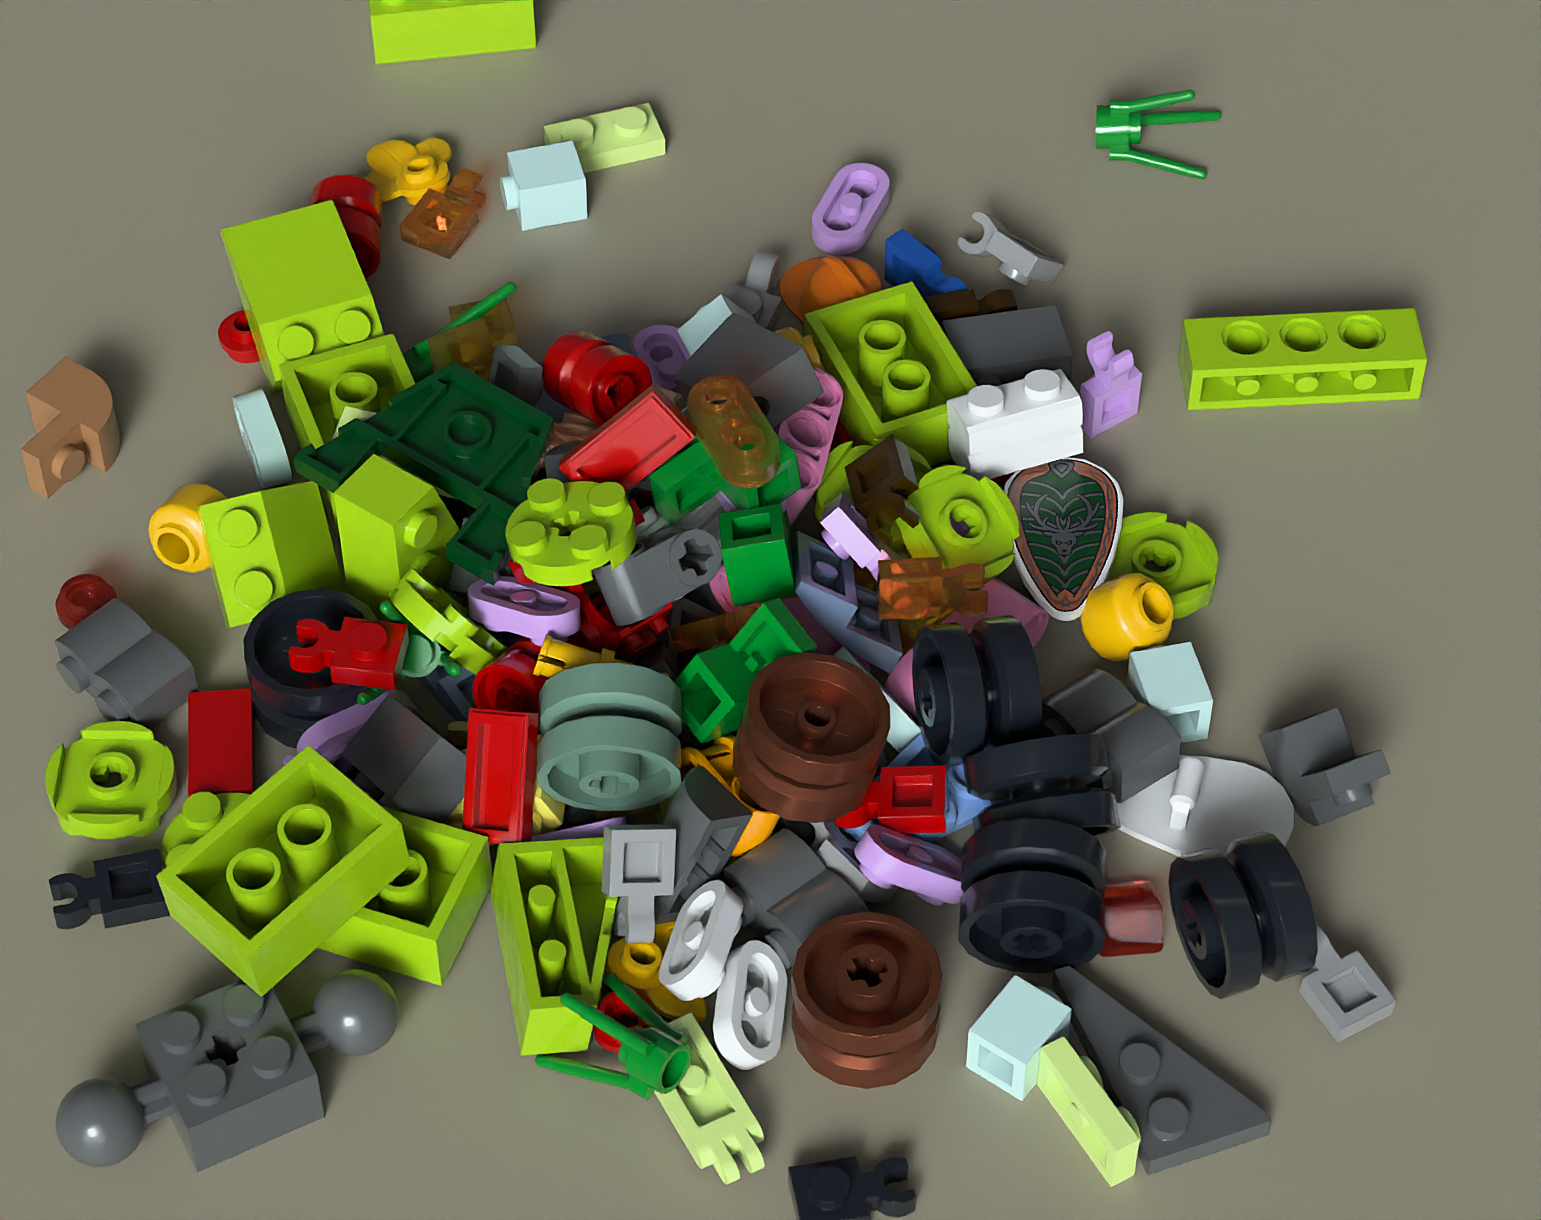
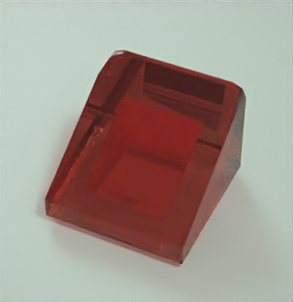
[1099,880,1164,957]

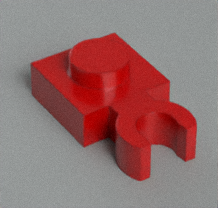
[288,617,409,690]
[835,765,948,834]

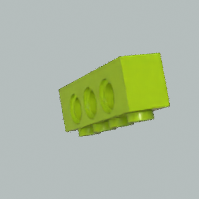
[1178,308,1427,410]

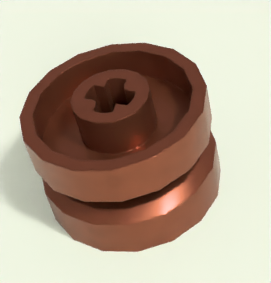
[733,652,890,823]
[792,912,943,1089]

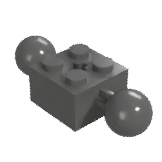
[56,969,399,1172]

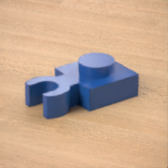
[884,229,969,297]

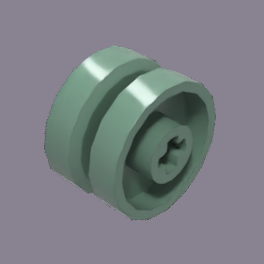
[537,663,682,811]

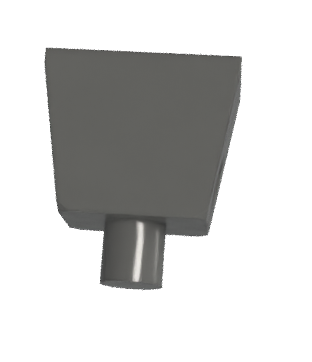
[674,312,824,445]

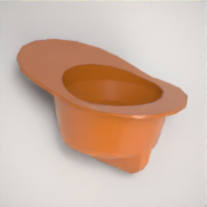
[779,255,884,325]

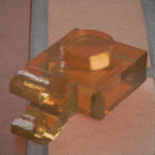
[399,167,486,259]
[876,557,988,620]

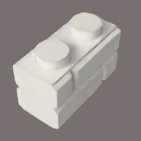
[947,369,1083,481]

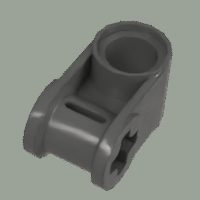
[592,526,722,626]

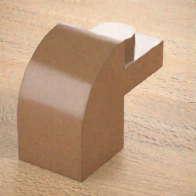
[21,357,121,499]

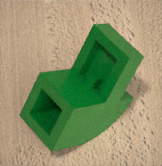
[649,412,801,526]
[719,503,798,607]
[674,598,818,744]

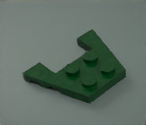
[294,362,554,586]

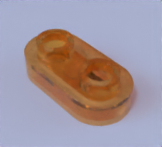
[687,375,781,488]

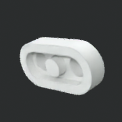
[658,880,743,1001]
[713,940,788,1070]

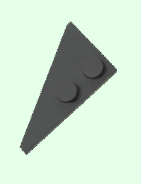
[1052,966,1271,1175]

